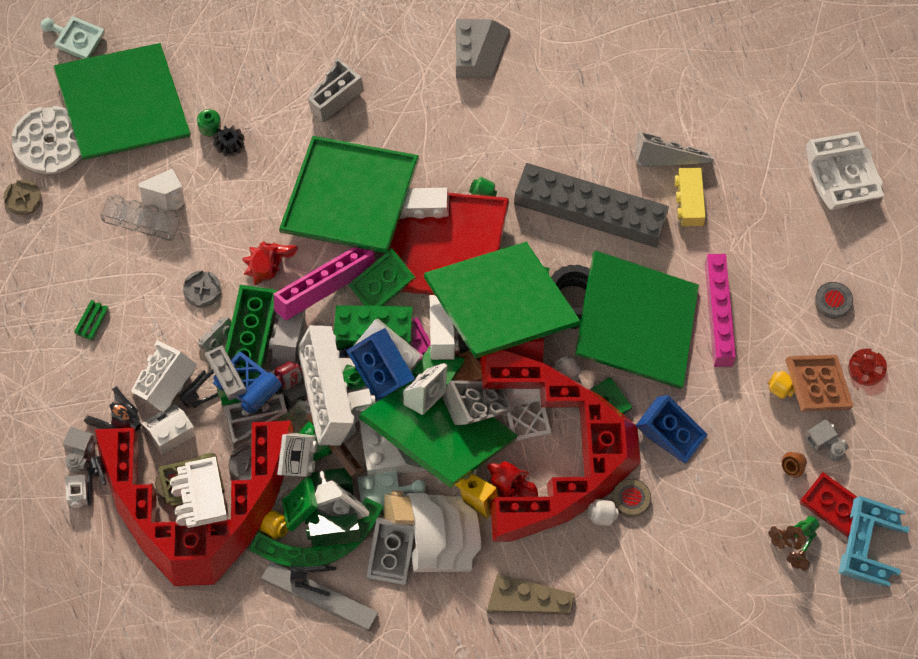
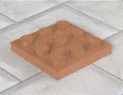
[785,355,854,412]

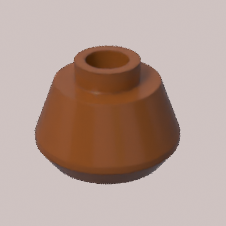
[781,452,807,478]

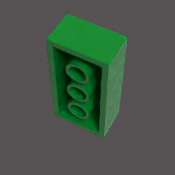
[334,305,414,350]

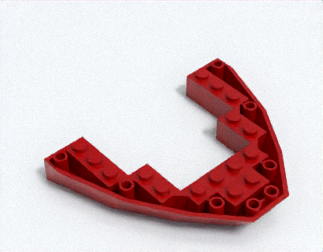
[480,350,641,542]
[95,421,295,586]

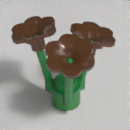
[768,516,820,571]

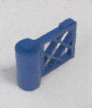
[213,352,282,413]

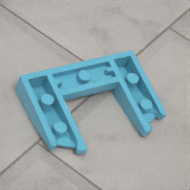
[838,496,909,587]

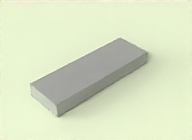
[205,345,247,401]

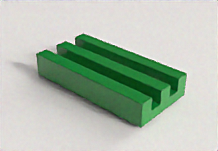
[74,300,109,341]

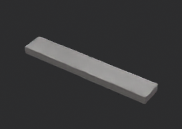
[261,561,378,631]

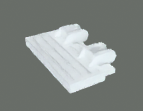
[170,457,227,528]

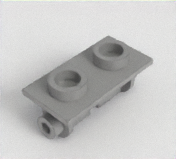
[197,317,231,352]

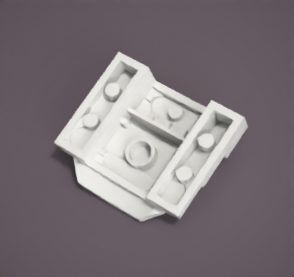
[806,131,884,210]
[407,493,481,572]

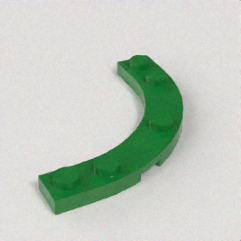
[249,497,384,567]

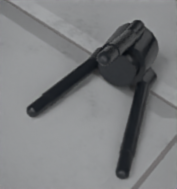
[179,369,218,409]
[87,456,106,506]
[290,566,337,596]

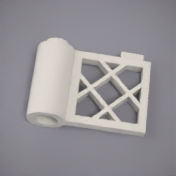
[506,389,551,442]

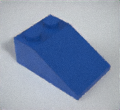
[635,395,708,463]

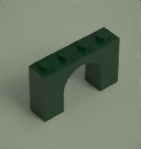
[303,468,360,548]

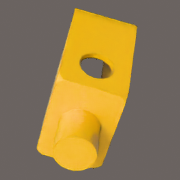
[455,474,498,519]

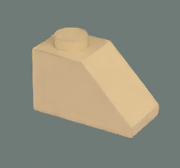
[383,490,414,525]

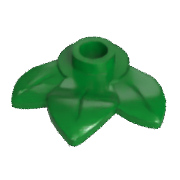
[343,364,365,390]

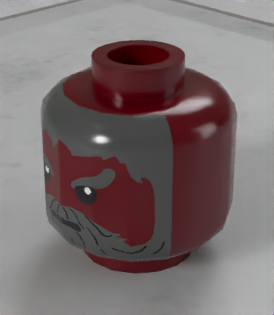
[274,361,303,390]

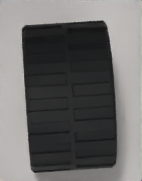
[550,264,590,329]

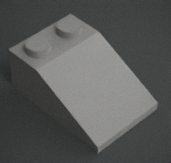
[366,516,415,585]

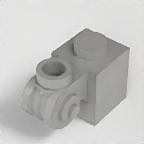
[805,419,849,461]
[63,426,96,472]

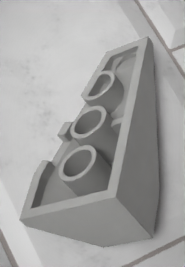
[635,131,714,167]

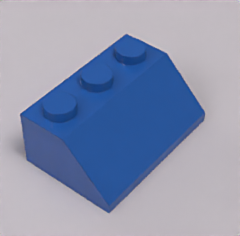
[346,328,415,401]

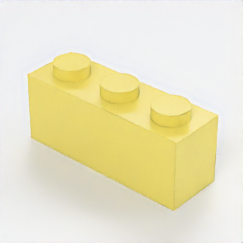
[674,168,706,227]

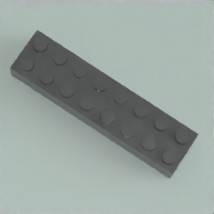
[514,163,669,248]

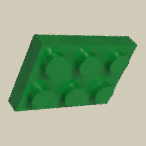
[348,248,416,306]

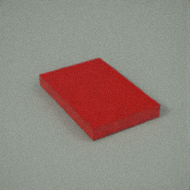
[799,472,857,538]

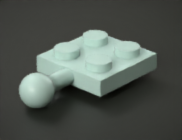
[41,16,105,59]
[357,471,427,514]

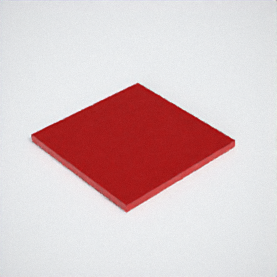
[389,193,509,295]

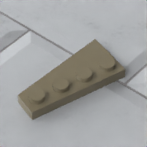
[487,574,575,615]

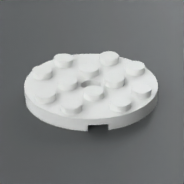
[12,106,81,174]

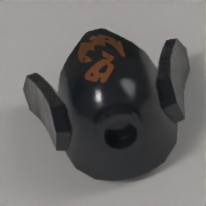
[83,386,142,432]

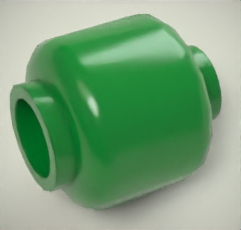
[197,109,221,137]
[468,177,498,197]

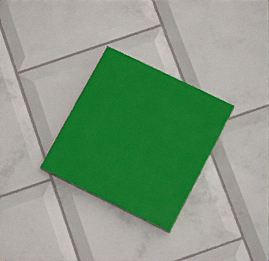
[54,43,191,160]
[279,136,420,254]
[424,241,580,359]
[575,250,699,389]
[359,377,518,488]

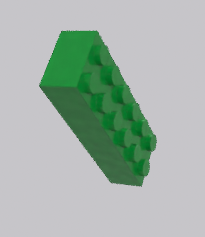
[217,285,278,400]

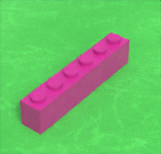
[274,247,375,320]
[705,254,736,367]

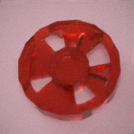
[848,348,887,386]

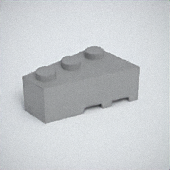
[308,57,364,122]
[269,309,306,371]
[225,394,287,449]

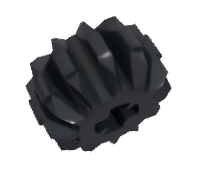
[213,125,245,157]

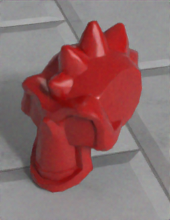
[242,241,298,285]
[487,461,538,497]

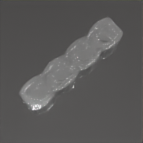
[100,195,180,241]

